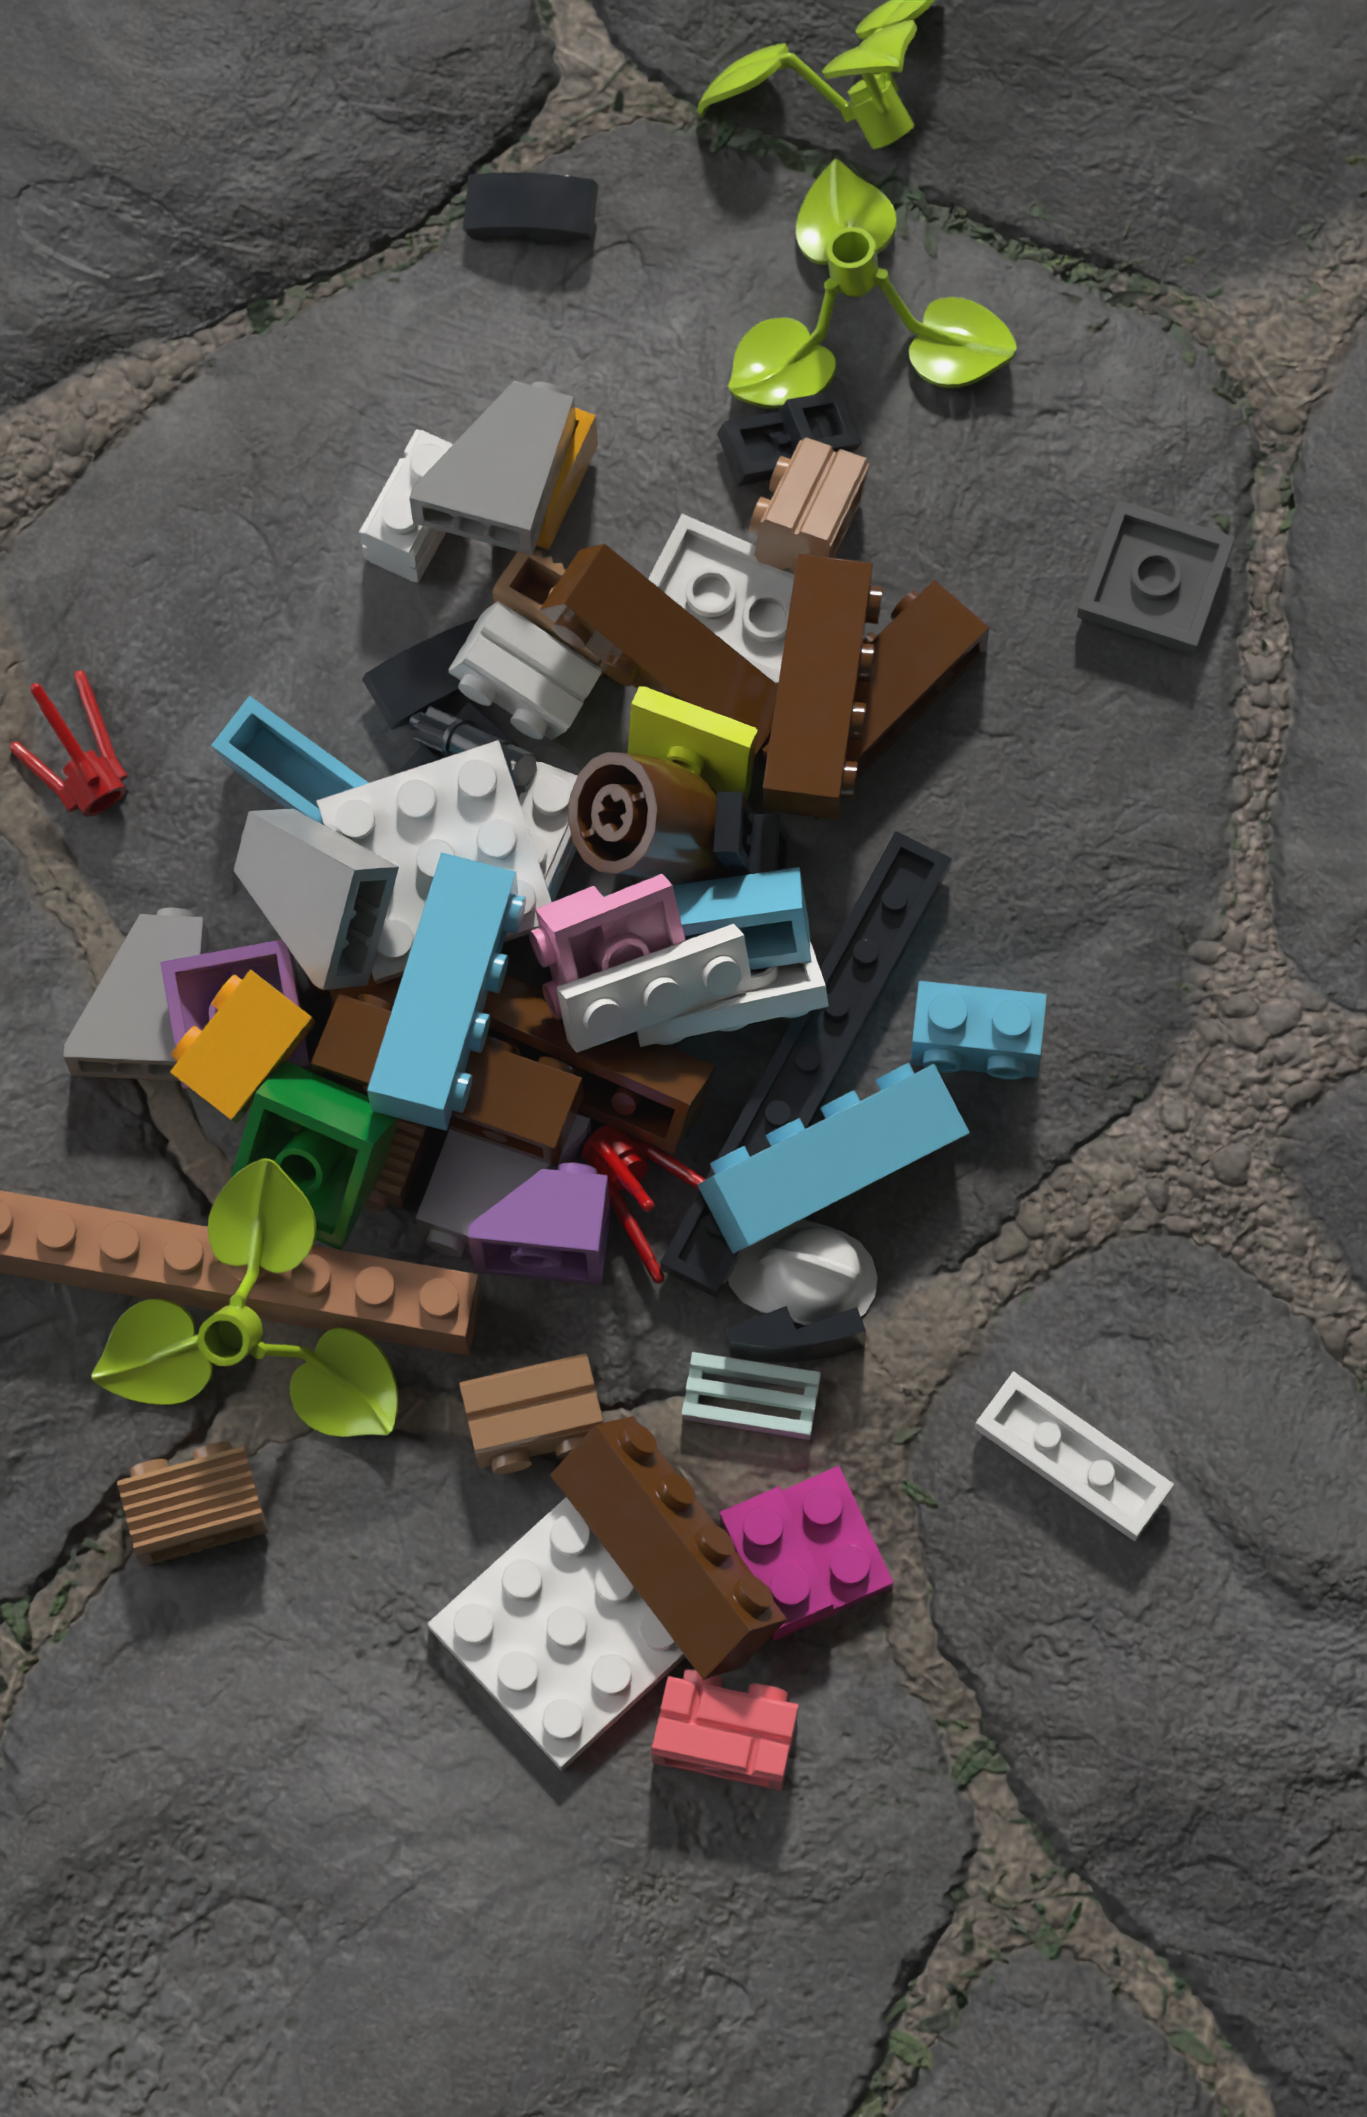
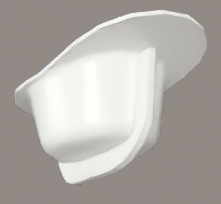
[728,1219,878,1326]

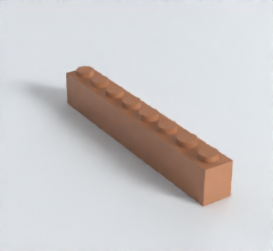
[0,1190,482,1356]

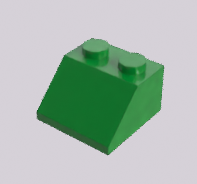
[230,1061,400,1250]

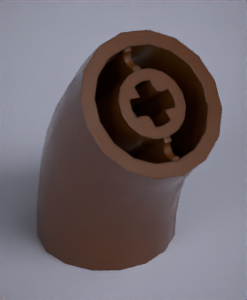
[568,752,731,885]

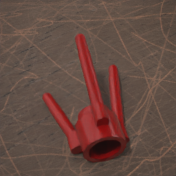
[10,670,128,817]
[582,1125,706,1284]

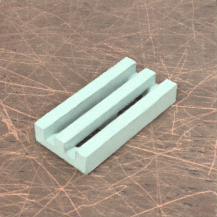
[682,1352,821,1440]

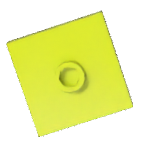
[627,686,758,800]

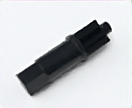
[409,706,537,786]

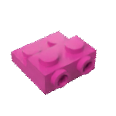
[719,1466,894,1641]

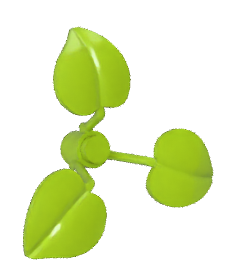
[697,0,935,149]
[728,159,1017,409]
[92,1158,398,1437]

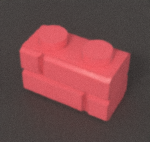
[651,1670,799,1791]

